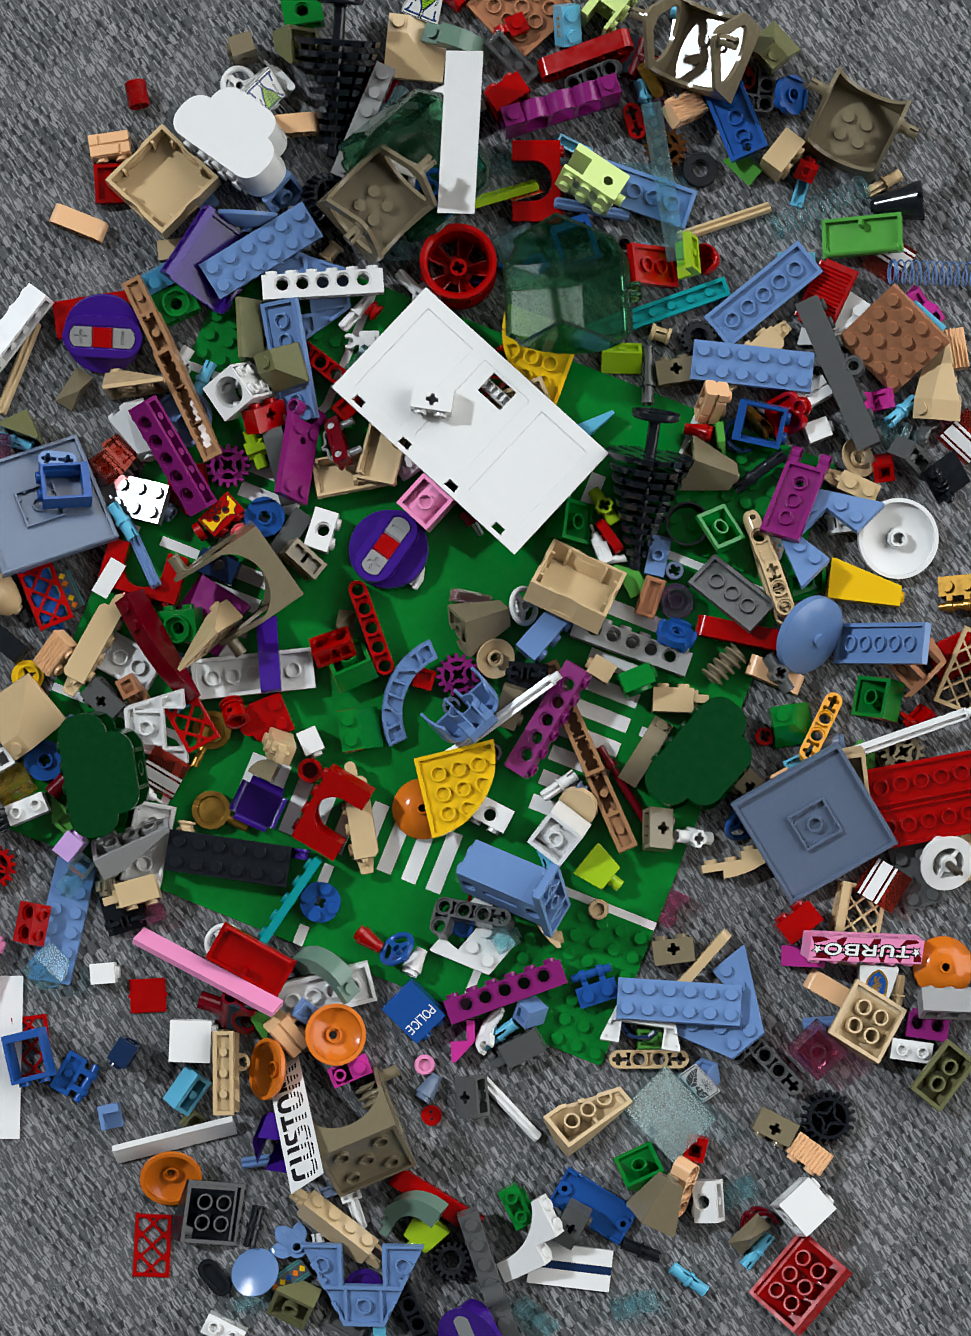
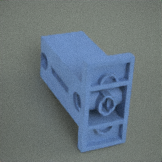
[456,840,571,938]

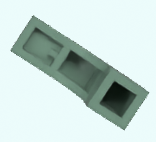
[420,22,491,67]
[292,946,360,1004]
[380,1190,449,1237]

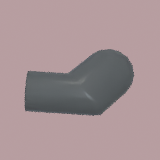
[916,420,942,446]

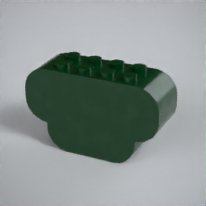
[645,697,752,810]
[56,711,149,838]

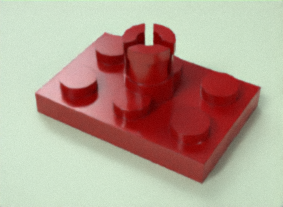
[626,242,679,289]

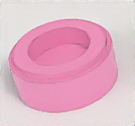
[414,1054,435,1075]

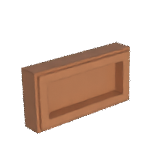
[633,574,667,620]

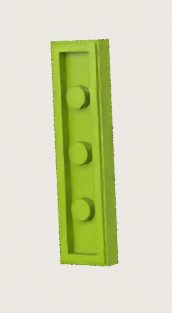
[475,179,540,208]

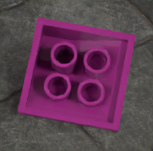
[178,574,251,657]

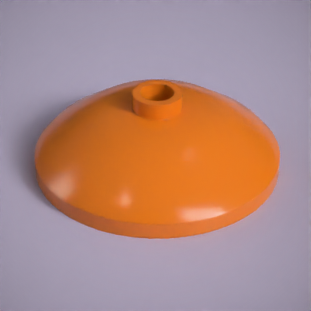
[392,779,432,839]
[912,936,971,989]
[305,1003,366,1066]
[249,1038,287,1100]
[140,1151,202,1205]

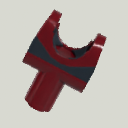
[608,33,659,80]
[197,991,258,1035]

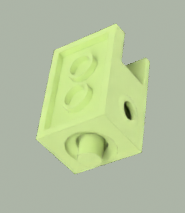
[580,0,639,36]
[555,143,630,217]

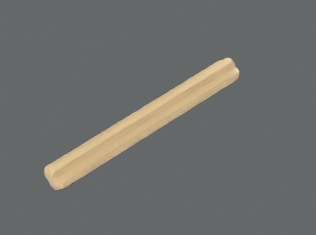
[676,202,771,242]
[0,323,41,415]

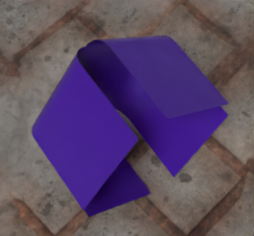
[229,775,288,833]
[252,1112,287,1173]

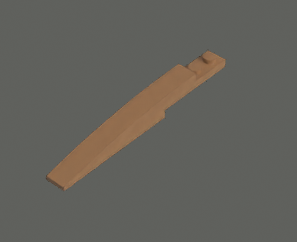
[122,275,223,462]
[546,659,638,854]

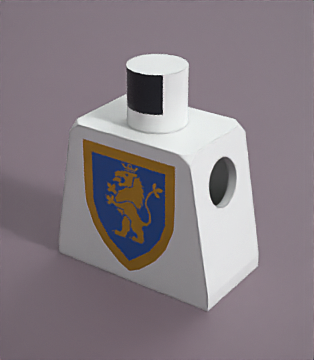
[857,962,899,998]

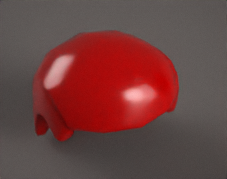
[699,243,720,276]

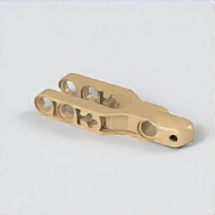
[743,510,794,626]

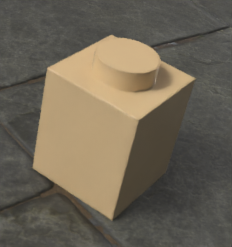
[584,654,618,685]

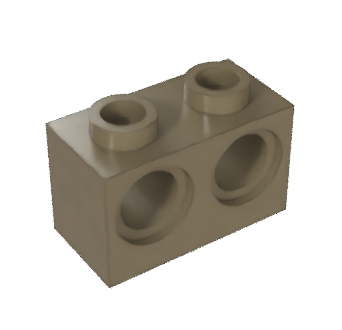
[278,537,327,582]

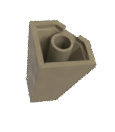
[677,435,740,490]
[447,600,512,657]
[626,1171,683,1237]

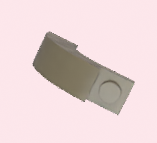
[618,716,673,787]

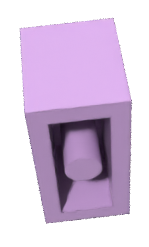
[52,829,91,863]

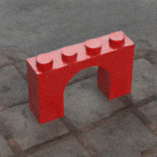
[512,140,564,223]
[98,539,190,607]
[291,763,376,861]

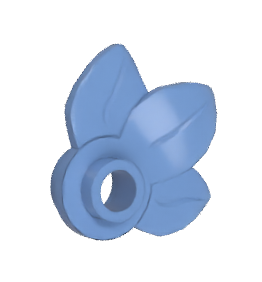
[270,1222,307,1259]

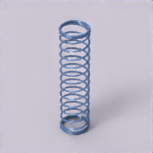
[887,259,971,287]

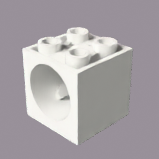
[202,361,272,422]
[527,800,591,867]
[168,1018,219,1063]
[770,1177,837,1237]

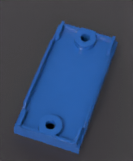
[705,79,769,163]
[549,1166,636,1245]

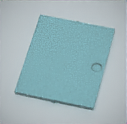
[625,1065,717,1163]

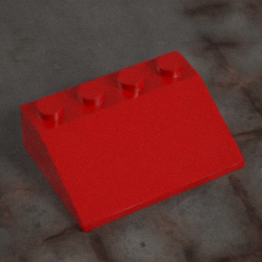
[748,1235,853,1336]

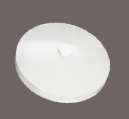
[857,498,939,579]

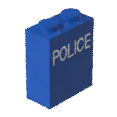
[382,977,447,1044]

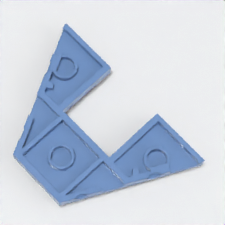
[264,252,351,340]
[780,484,884,590]
[660,944,765,1060]
[300,1242,424,1327]

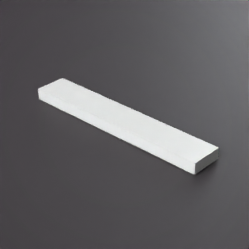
[112,1116,237,1164]

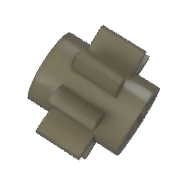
[95,876,121,898]

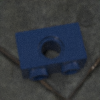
[195,546,242,587]
[107,1035,142,1070]

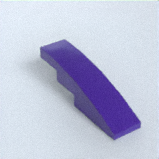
[256,616,282,693]

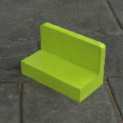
[675,230,701,280]
[601,342,642,374]

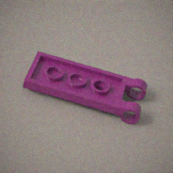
[274,398,326,505]
[760,445,832,544]

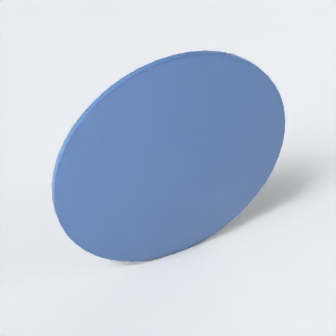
[231,1248,279,1297]

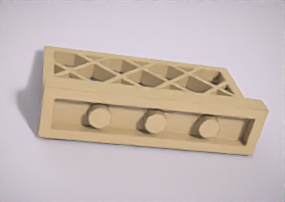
[932,625,971,710]
[828,880,888,967]

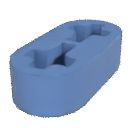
[38,450,77,464]

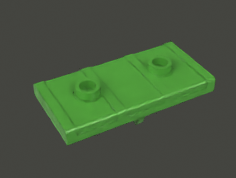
[821,212,904,260]

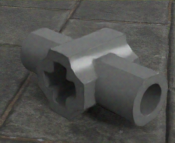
[762,653,794,694]

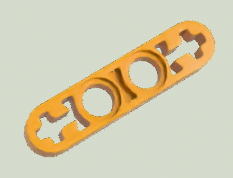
[798,692,843,761]

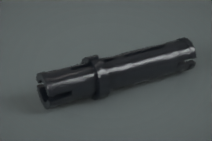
[732,449,788,495]

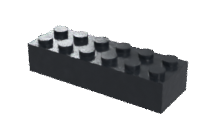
[164,829,294,888]

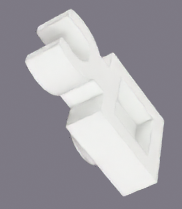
[345,331,379,352]

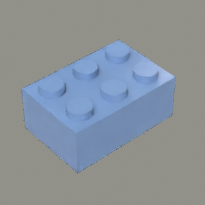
[515,610,574,663]

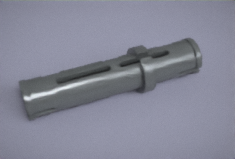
[640,345,656,407]

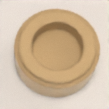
[588,899,609,920]

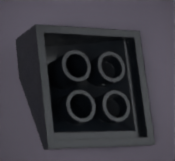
[171,1179,246,1246]

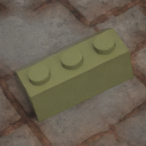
[235,297,268,364]
[909,1038,971,1112]

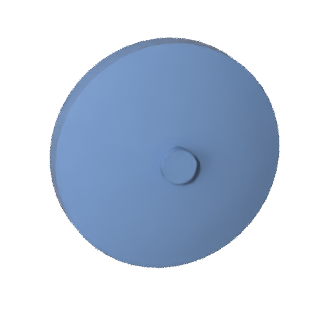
[776,595,843,674]

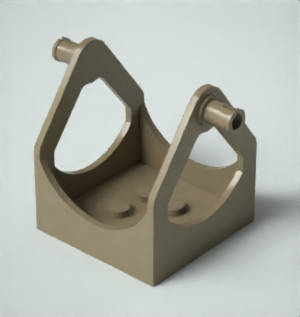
[629,0,762,104]
[803,66,919,184]
[316,144,438,264]
[167,521,303,658]
[309,1064,416,1198]

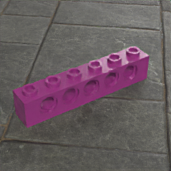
[128,395,217,517]
[504,660,592,779]
[443,957,568,1025]

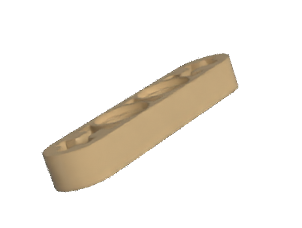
[677,928,732,982]
[609,1049,689,1069]

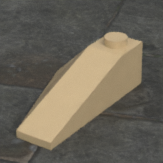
[913,343,962,422]
[543,1087,633,1157]

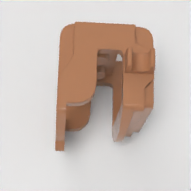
[874,638,946,698]

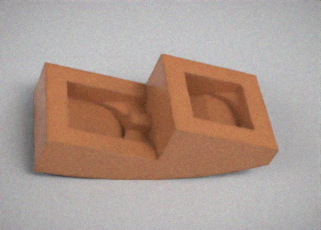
[115,673,151,704]

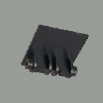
[921,450,970,504]
[505,661,549,704]
[99,897,149,937]

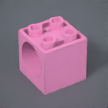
[396,473,457,533]

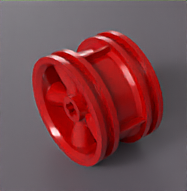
[420,223,497,310]

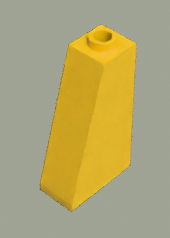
[825,558,905,608]

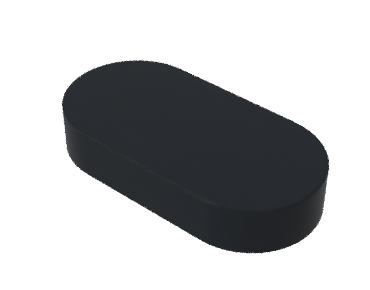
[198,1259,232,1296]

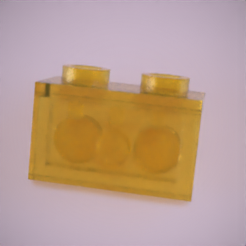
[0,762,38,807]

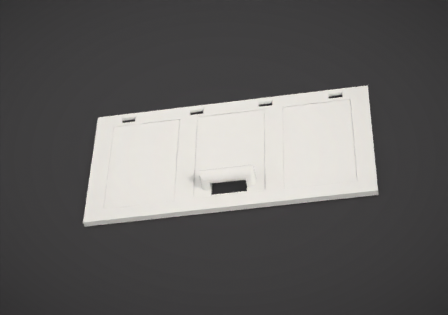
[332,288,608,555]

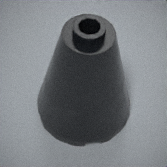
[870,180,925,221]

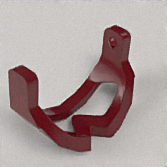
[740,1206,779,1229]

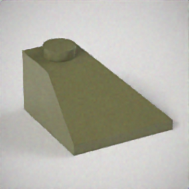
[751,21,800,77]
[272,24,322,66]
[253,342,310,393]
[266,1280,322,1331]

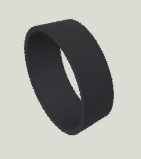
[666,502,706,546]

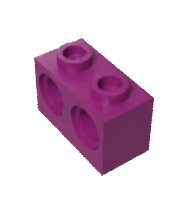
[903,1008,950,1042]

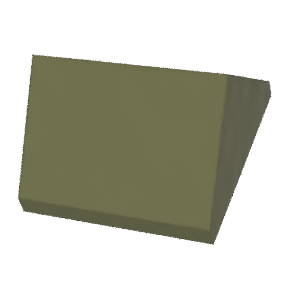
[0,409,44,445]

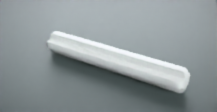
[487,1077,542,1142]

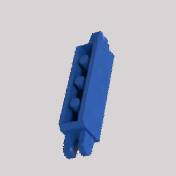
[21,567,67,632]

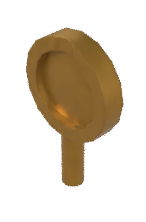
[191,711,232,768]
[192,791,249,832]

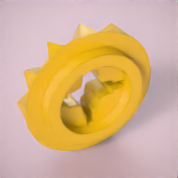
[11,660,44,686]

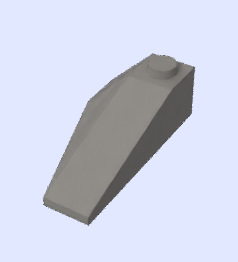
[91,817,170,880]

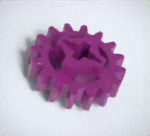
[206,444,251,489]
[436,653,480,697]

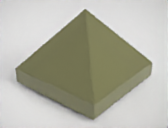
[179,1109,206,1128]

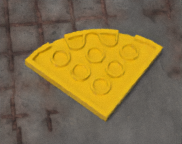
[502,304,583,405]
[414,739,496,839]

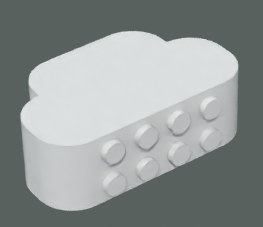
[173,87,287,197]

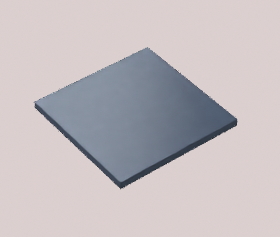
[0,434,119,578]
[730,741,898,904]

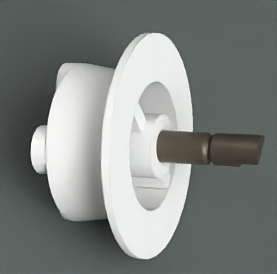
[920,836,971,890]

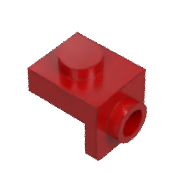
[794,156,820,184]
[899,703,936,727]

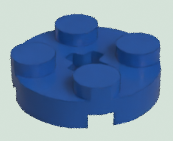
[774,74,808,116]
[244,497,285,538]
[656,617,697,653]
[24,740,61,781]
[300,882,341,923]

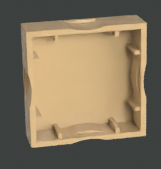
[105,124,221,240]
[523,539,627,634]

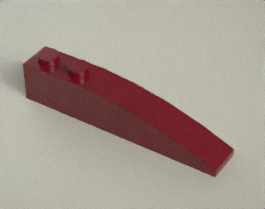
[115,589,201,705]

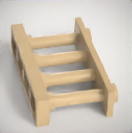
[212,1029,240,1115]

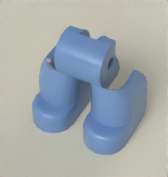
[420,666,499,744]

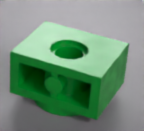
[280,0,325,28]
[151,283,202,327]
[157,604,204,643]
[616,662,658,699]
[497,1181,532,1231]

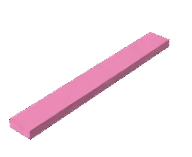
[132,927,283,1018]

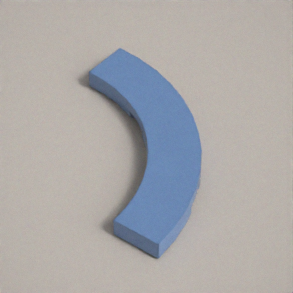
[382,639,438,747]

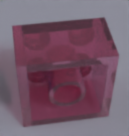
[788,1018,847,1081]

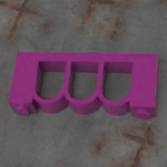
[500,73,621,140]

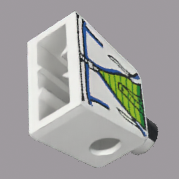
[402,0,443,24]
[240,67,285,115]

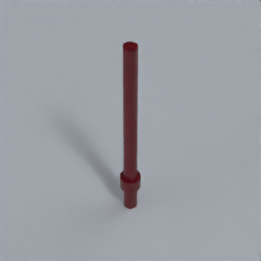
[596,745,661,853]

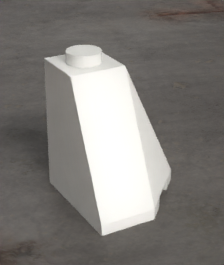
[108,398,156,462]

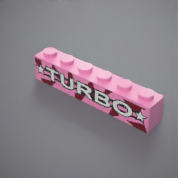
[800,930,925,967]

